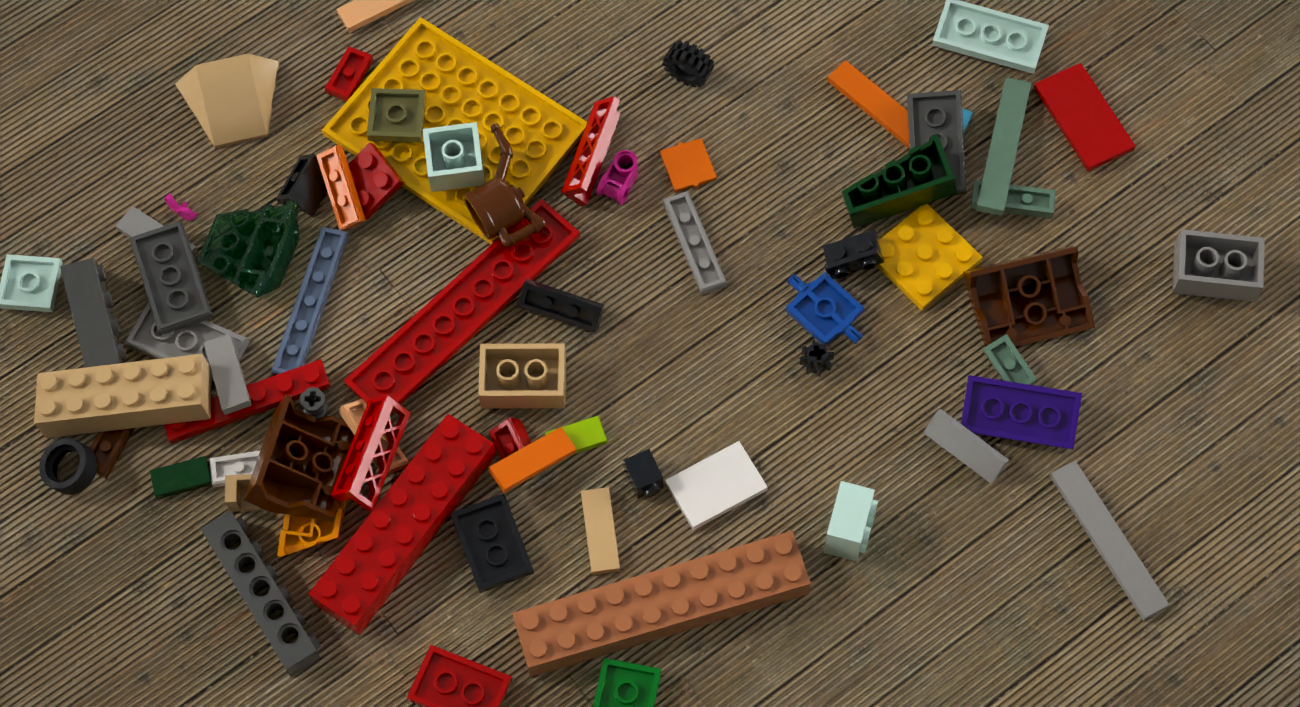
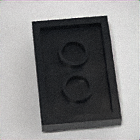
[450,494,534,593]

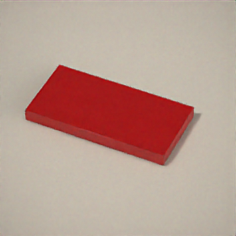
[1034,63,1136,172]

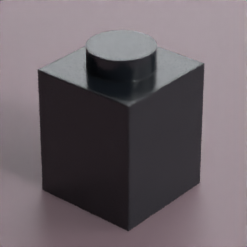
[623,449,664,499]

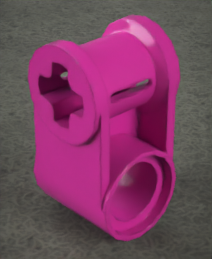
[596,150,639,205]

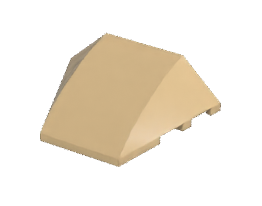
[175,53,279,148]

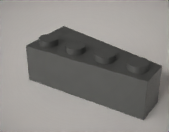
[60,258,127,368]

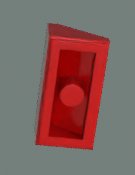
[489,417,531,460]

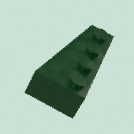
[842,133,957,229]

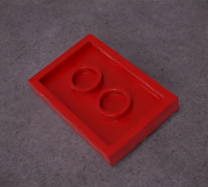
[407,645,512,707]

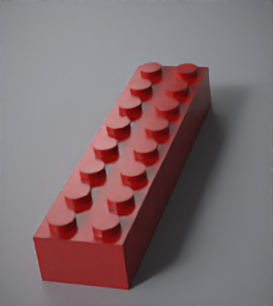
[308,414,496,636]

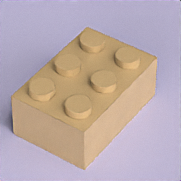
[478,343,566,409]

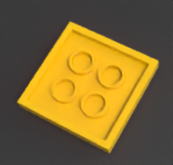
[877,204,983,311]

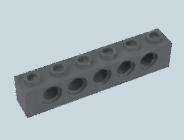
[200,511,321,677]

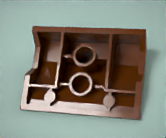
[963,246,1095,347]
[244,395,355,521]

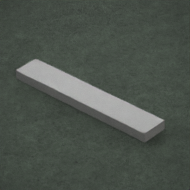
[1050,461,1170,621]

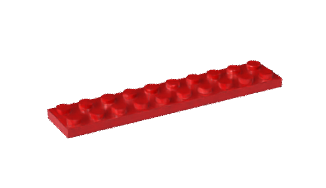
[344,199,580,413]

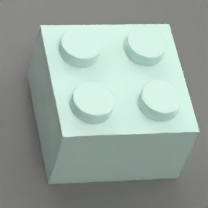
[423,122,485,192]
[824,481,878,562]

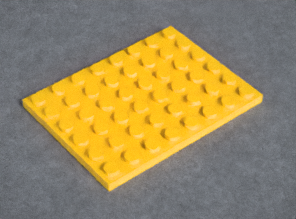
[322,17,587,244]

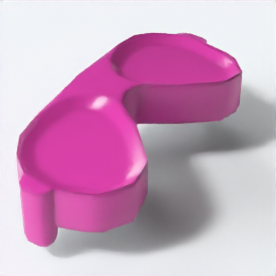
[164,193,198,221]

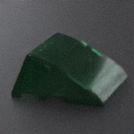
[197,200,299,298]

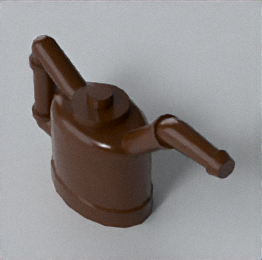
[462,123,546,247]

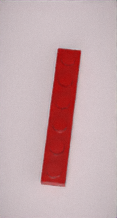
[164,359,331,444]

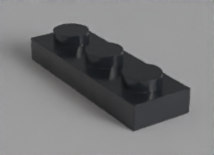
[518,279,605,333]

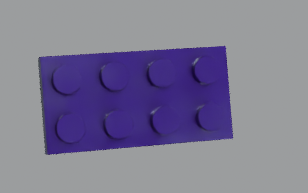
[961,375,1082,450]

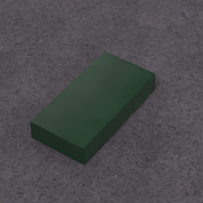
[150,456,212,499]

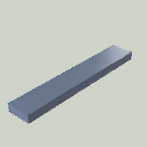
[271,226,349,376]

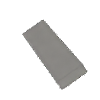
[663,191,727,295]

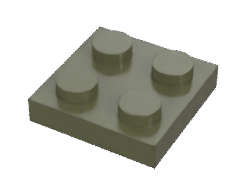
[367,88,426,142]

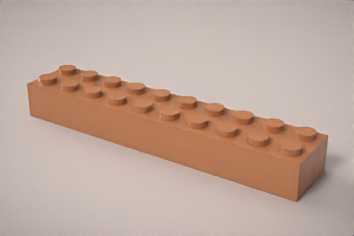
[512,530,811,677]

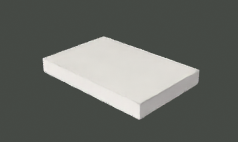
[665,441,768,530]

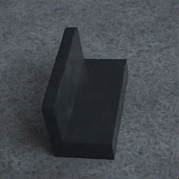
[276,154,327,216]

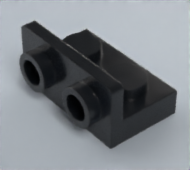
[823,230,884,279]

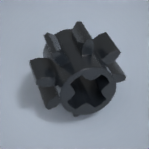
[799,340,834,377]

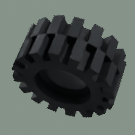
[662,41,714,87]

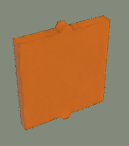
[660,138,717,192]

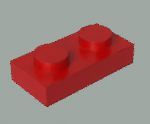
[325,46,373,101]

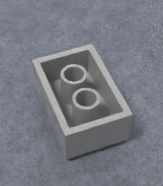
[1172,229,1265,302]

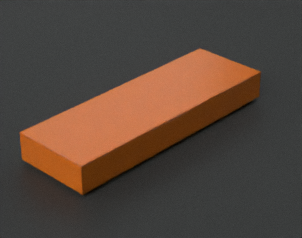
[316,145,366,231]
[489,427,576,493]

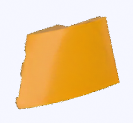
[277,500,347,557]

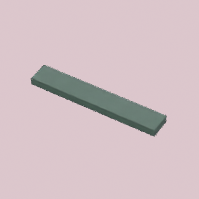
[976,77,1031,216]

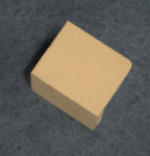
[225,474,263,512]

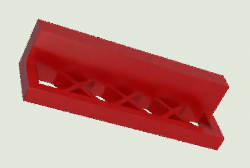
[561,96,621,206]
[331,395,411,511]

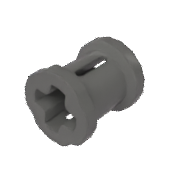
[300,387,329,418]

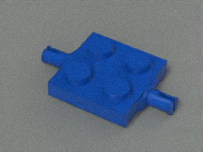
[786,272,865,345]

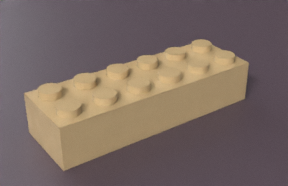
[34,354,212,438]

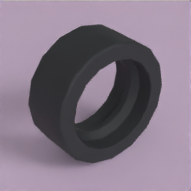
[39,438,98,495]

